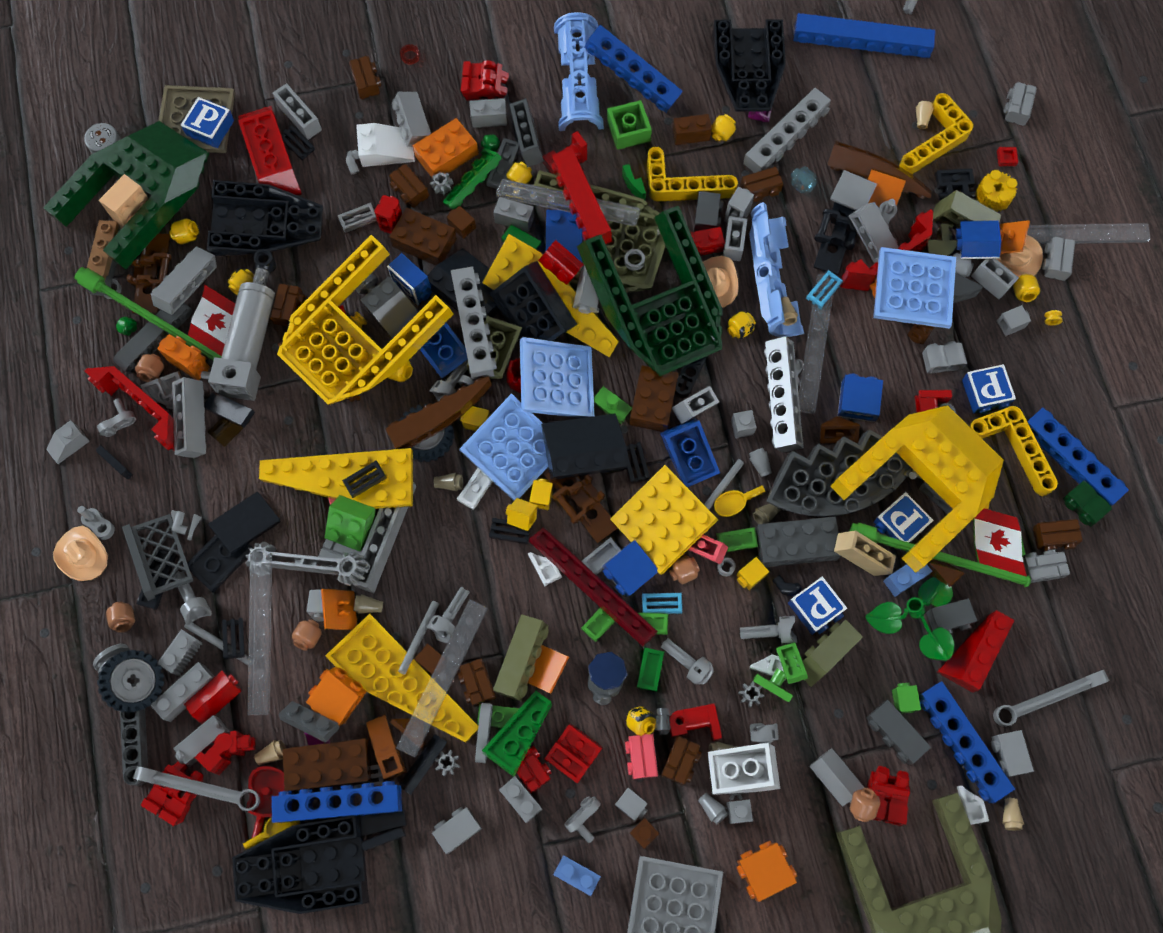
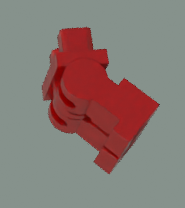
[461,60,509,101]
[194,731,255,775]
[140,761,203,826]
[867,766,910,826]

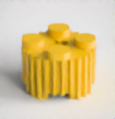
[976,170,1018,212]

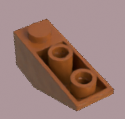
[366,715,407,780]

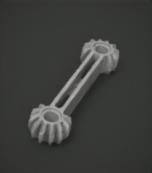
[245,542,368,586]

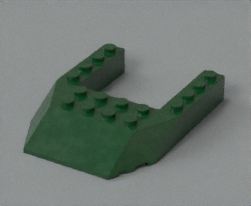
[43,121,209,270]
[577,205,722,376]

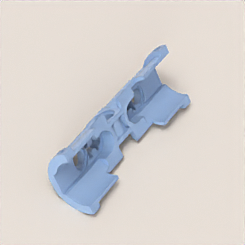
[554,12,604,131]
[749,202,804,337]

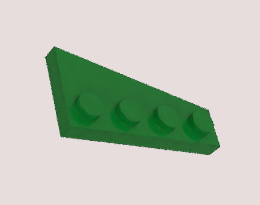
[443,148,502,210]
[482,691,552,777]

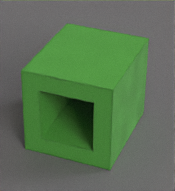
[892,683,921,714]

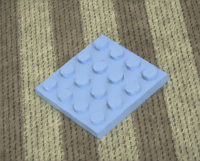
[873,247,956,329]
[520,337,594,418]
[459,393,548,501]

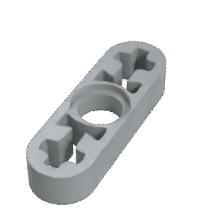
[475,703,493,764]

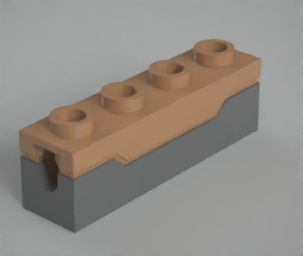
[87,220,122,296]

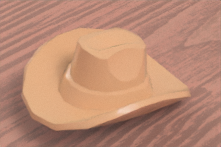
[996,235,1043,277]
[703,256,739,308]
[53,526,108,581]

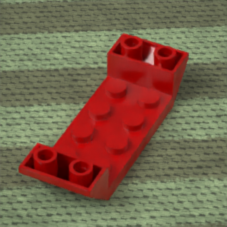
[238,105,302,196]
[840,209,933,291]
[85,366,175,451]

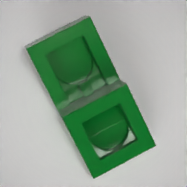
[622,164,646,200]

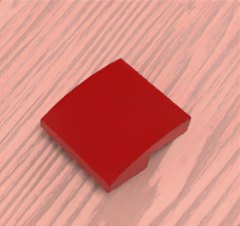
[544,723,603,784]

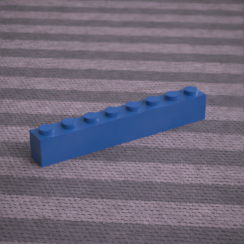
[793,13,935,58]

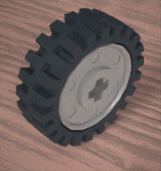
[399,404,454,462]
[97,650,164,712]

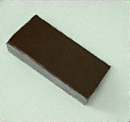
[208,418,251,447]

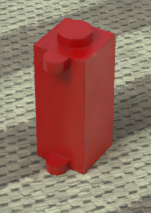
[184,671,241,724]

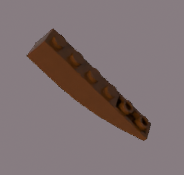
[827,141,932,199]
[385,376,492,449]

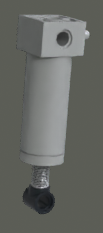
[201,249,276,401]

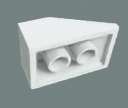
[357,123,415,167]
[708,743,780,795]

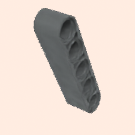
[113,303,192,374]
[120,709,148,786]

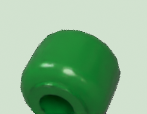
[481,134,499,151]
[116,316,137,336]

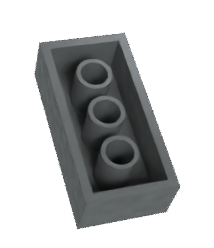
[756,517,841,567]

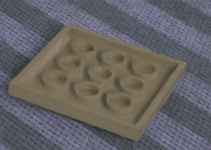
[158,85,236,153]

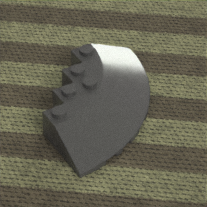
[766,429,913,517]

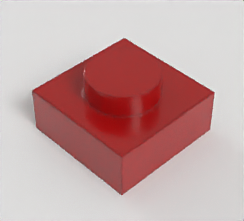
[997,147,1019,166]

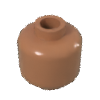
[135,354,164,382]
[669,555,700,585]
[106,602,135,633]
[292,620,322,651]
[850,788,880,822]

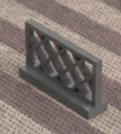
[122,514,194,601]

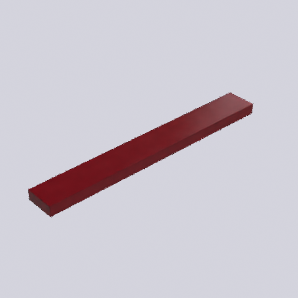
[529,527,658,646]

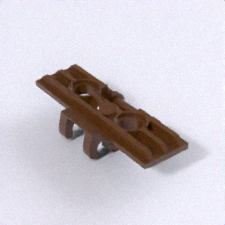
[126,234,172,315]
[542,468,618,544]

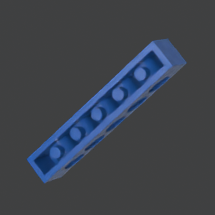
[584,25,683,113]
[1027,408,1129,506]
[919,681,1015,803]
[272,781,402,823]

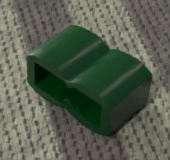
[1063,480,1112,527]

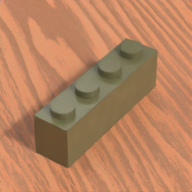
[493,614,549,701]

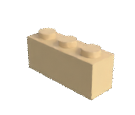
[834,530,896,576]

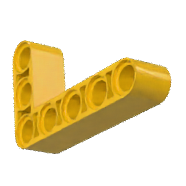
[899,93,973,174]
[647,147,738,201]
[969,406,1058,496]

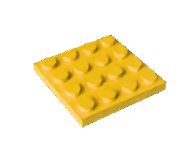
[610,465,718,575]

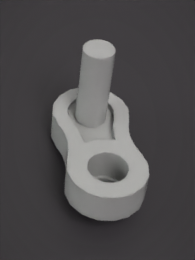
[879,199,897,225]
[97,398,136,437]
[77,506,115,540]
[565,796,601,843]

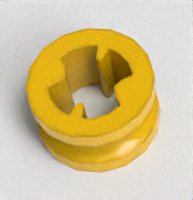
[1044,310,1063,325]
[349,311,367,329]

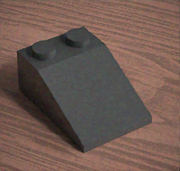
[360,276,418,339]

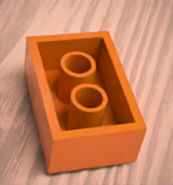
[413,118,478,178]

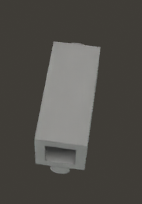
[573,265,599,314]
[173,715,230,766]
[809,748,865,807]

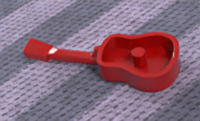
[247,766,285,839]

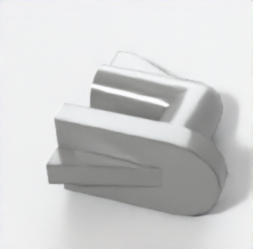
[171,510,202,540]

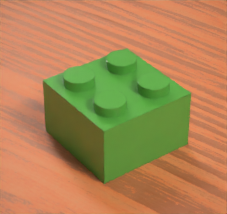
[607,100,652,150]
[324,495,376,551]

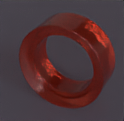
[400,44,420,64]

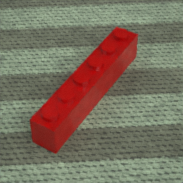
[550,148,612,244]

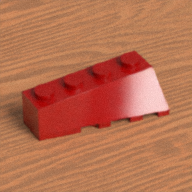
[937,610,1015,693]

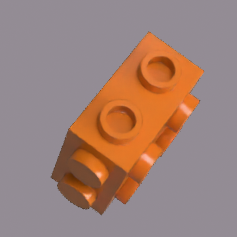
[157,334,209,380]
[306,666,367,726]
[736,840,797,902]

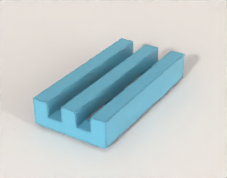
[806,270,843,309]
[642,593,682,614]

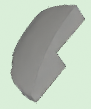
[140,371,182,409]

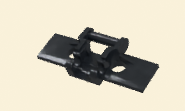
[813,202,857,275]

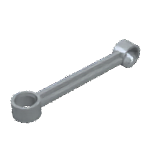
[993,670,1110,727]
[133,766,260,811]

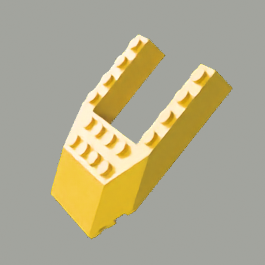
[277,235,454,405]
[830,405,1004,573]

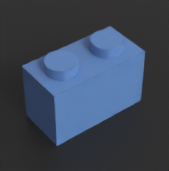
[883,564,932,597]
[553,855,601,896]

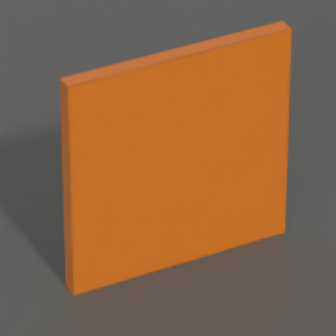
[868,169,906,207]
[999,220,1030,254]
[321,589,357,630]
[528,645,569,694]

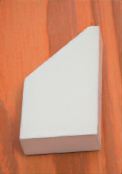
[528,552,562,586]
[749,654,786,681]
[957,786,989,825]

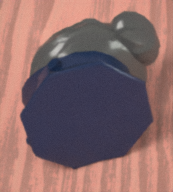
[588,652,628,706]

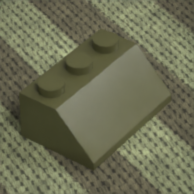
[467,316,522,379]

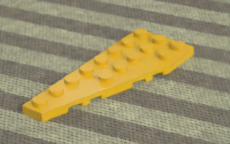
[482,234,619,357]
[259,448,413,509]
[325,614,478,743]

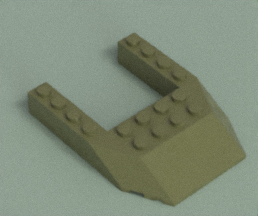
[534,170,666,293]
[836,793,1002,933]

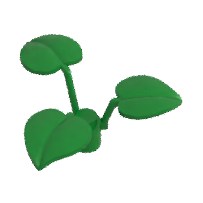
[865,577,954,661]

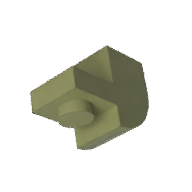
[923,224,957,256]

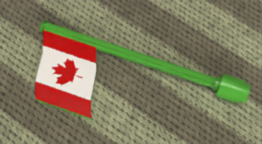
[74,267,235,361]
[849,508,1031,587]

